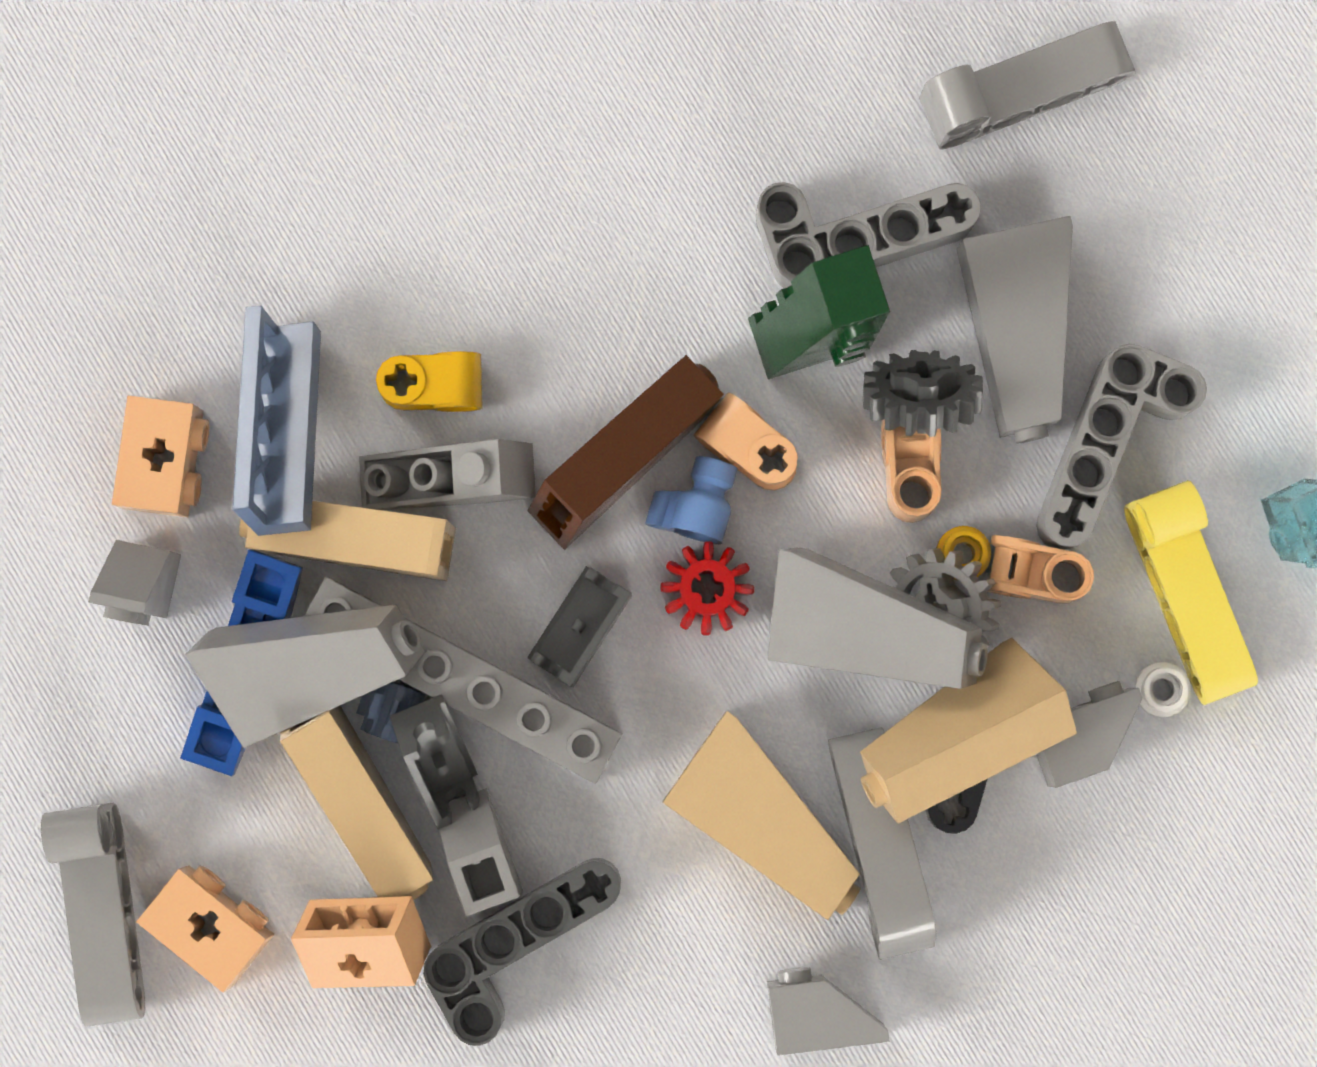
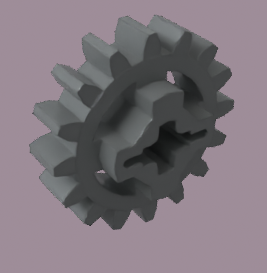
[863,350,983,437]

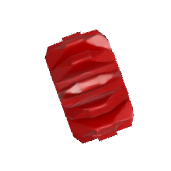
[660,541,754,636]

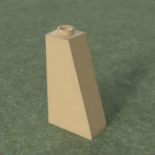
[239,501,456,581]
[860,638,1077,824]
[280,706,434,900]
[663,711,861,920]

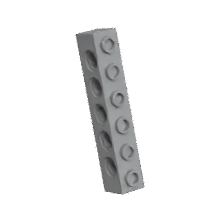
[304,577,623,784]

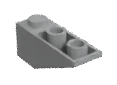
[359,439,536,510]

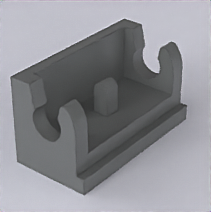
[527,566,632,687]
[390,695,480,829]

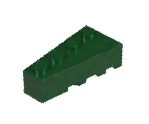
[748,245,890,380]

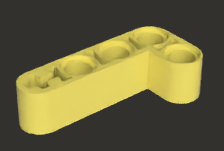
[1124,480,1258,705]

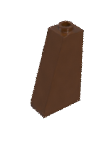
[527,355,724,550]

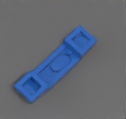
[180,549,303,776]

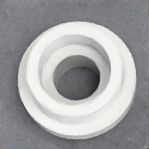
[1134,662,1191,717]

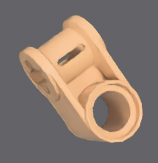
[694,392,798,491]
[881,419,942,523]
[987,535,1094,603]

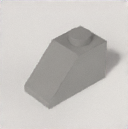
[767,967,890,1056]

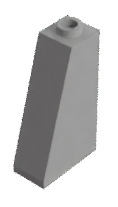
[956,216,1073,444]
[768,548,988,689]
[185,605,425,748]

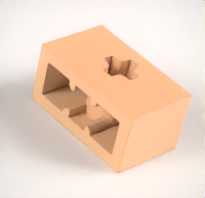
[112,396,209,518]
[136,865,274,992]
[291,896,431,988]

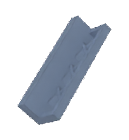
[232,305,321,536]

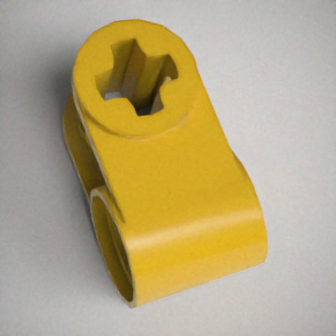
[376,351,483,412]

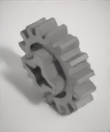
[890,548,1001,648]

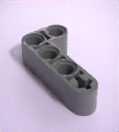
[423,858,621,1046]

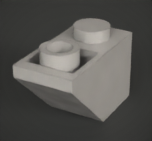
[88,540,181,626]
[1036,681,1142,788]
[439,788,523,917]

